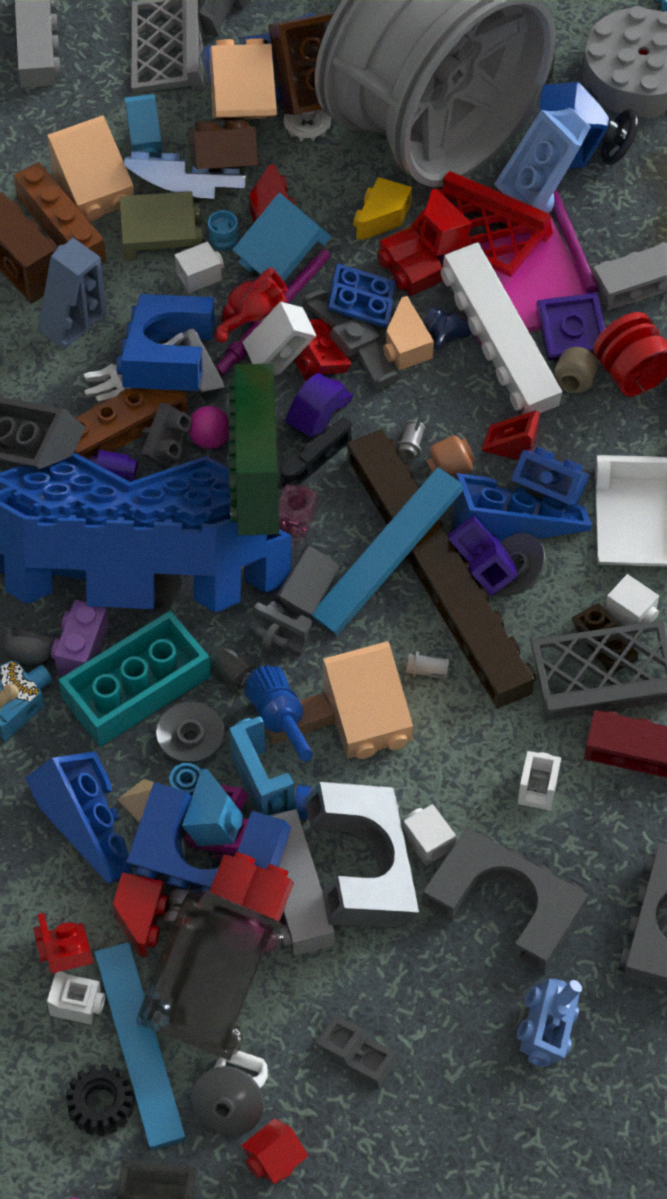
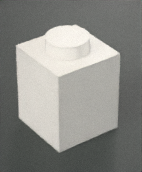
[174,241,224,293]
[605,574,659,625]
[403,804,456,866]

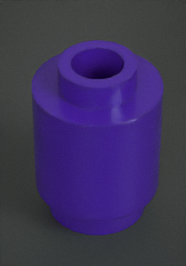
[91,450,138,482]

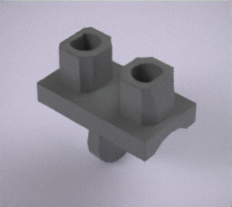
[141,403,192,469]
[248,601,312,657]

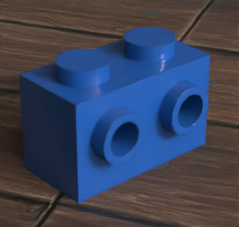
[511,447,590,505]

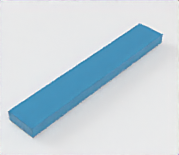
[311,467,465,636]
[94,942,186,1151]

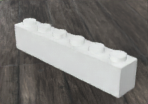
[441,242,562,414]

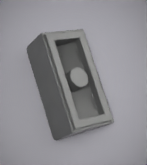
[276,545,340,616]

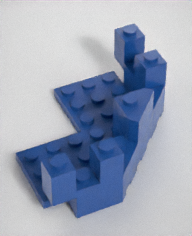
[0,453,291,612]

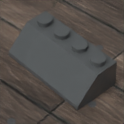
[0,397,86,469]

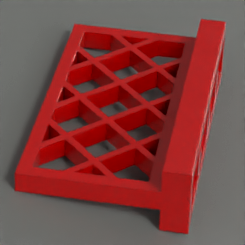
[410,171,553,277]

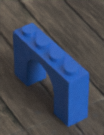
[116,294,215,391]
[126,782,292,899]

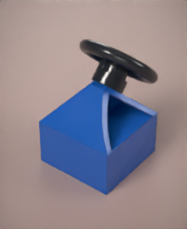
[539,82,639,169]

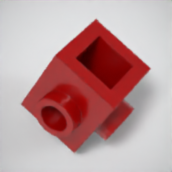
[241,1118,308,1184]

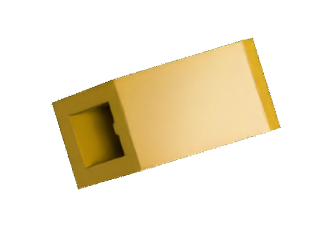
[353,177,412,240]

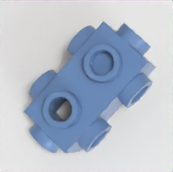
[517,978,582,1067]

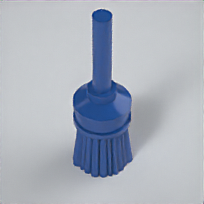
[244,665,313,761]

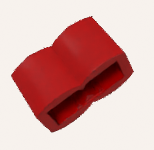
[377,227,443,296]
[208,852,294,923]

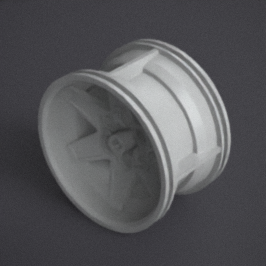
[315,0,556,187]

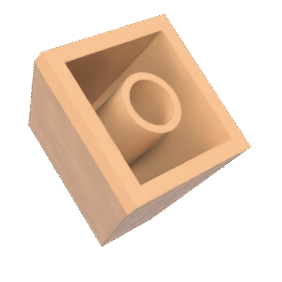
[209,39,277,120]
[47,115,134,221]
[323,641,413,759]

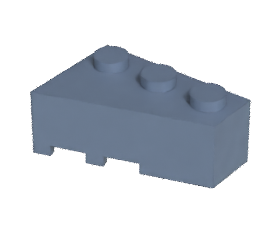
[38,238,107,350]

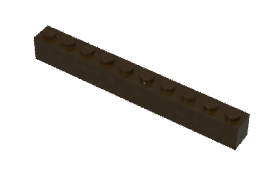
[347,429,536,709]

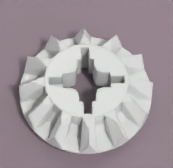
[284,109,331,142]

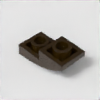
[572,603,638,674]

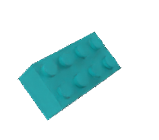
[59,610,211,747]

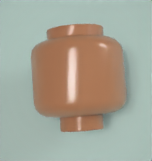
[426,435,476,478]

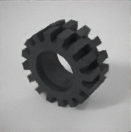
[66,1064,134,1136]

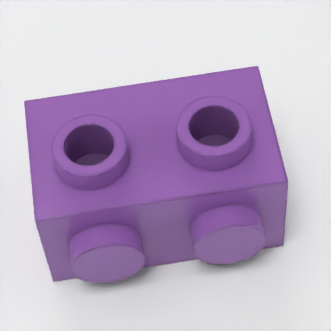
[51,600,109,676]

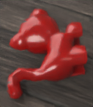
[214,267,288,343]

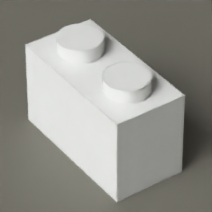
[243,302,316,375]

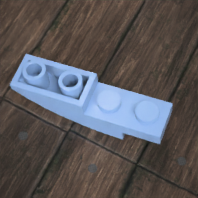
[124,151,246,199]

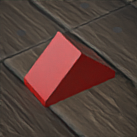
[482,410,540,460]

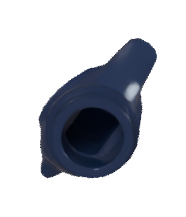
[422,306,472,350]

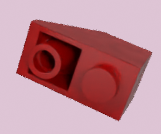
[249,164,296,222]
[419,188,472,256]
[113,872,169,958]

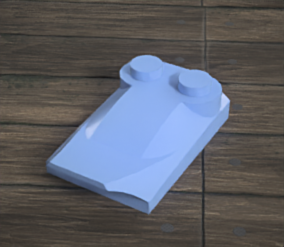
[494,107,591,213]

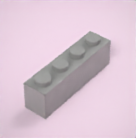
[15,0,61,88]
[593,243,667,311]
[271,809,335,956]

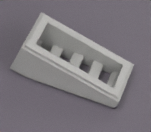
[183,329,225,394]

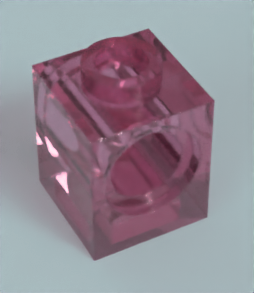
[278,484,317,539]

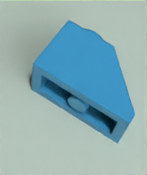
[125,94,162,158]
[182,769,243,846]

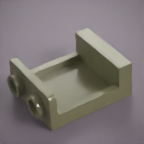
[119,191,202,261]

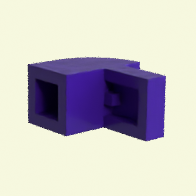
[285,373,354,437]
[448,515,518,596]

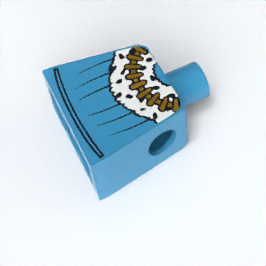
[0,661,52,742]

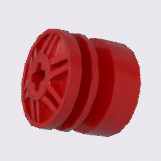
[593,312,667,397]

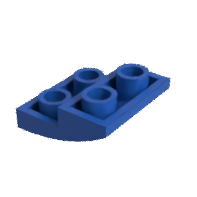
[327,263,396,328]

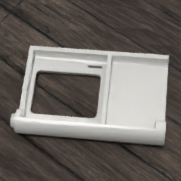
[595,455,667,567]

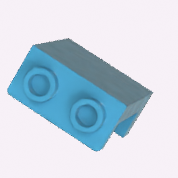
[232,193,332,281]
[229,717,294,816]

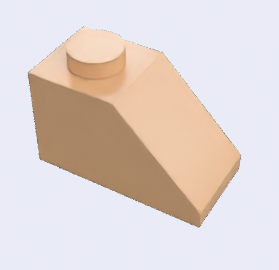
[383,296,434,370]

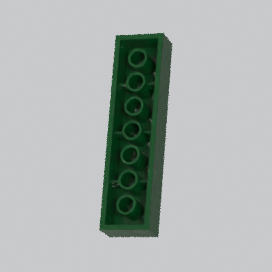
[229,363,279,536]

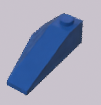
[452,473,592,542]
[25,751,133,884]

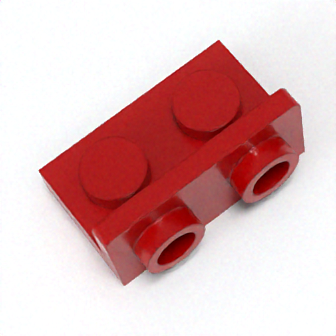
[293,319,352,381]
[33,913,93,974]

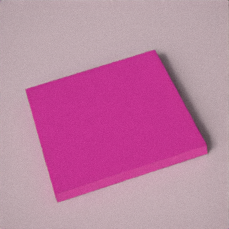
[439,217,589,346]

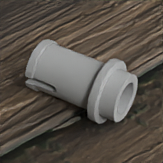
[397,420,425,461]
[406,651,449,680]

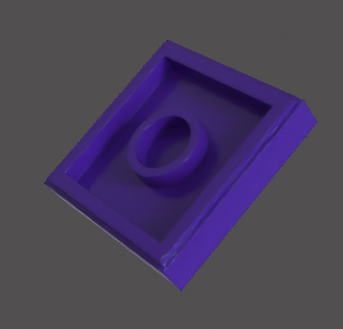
[536,292,605,361]

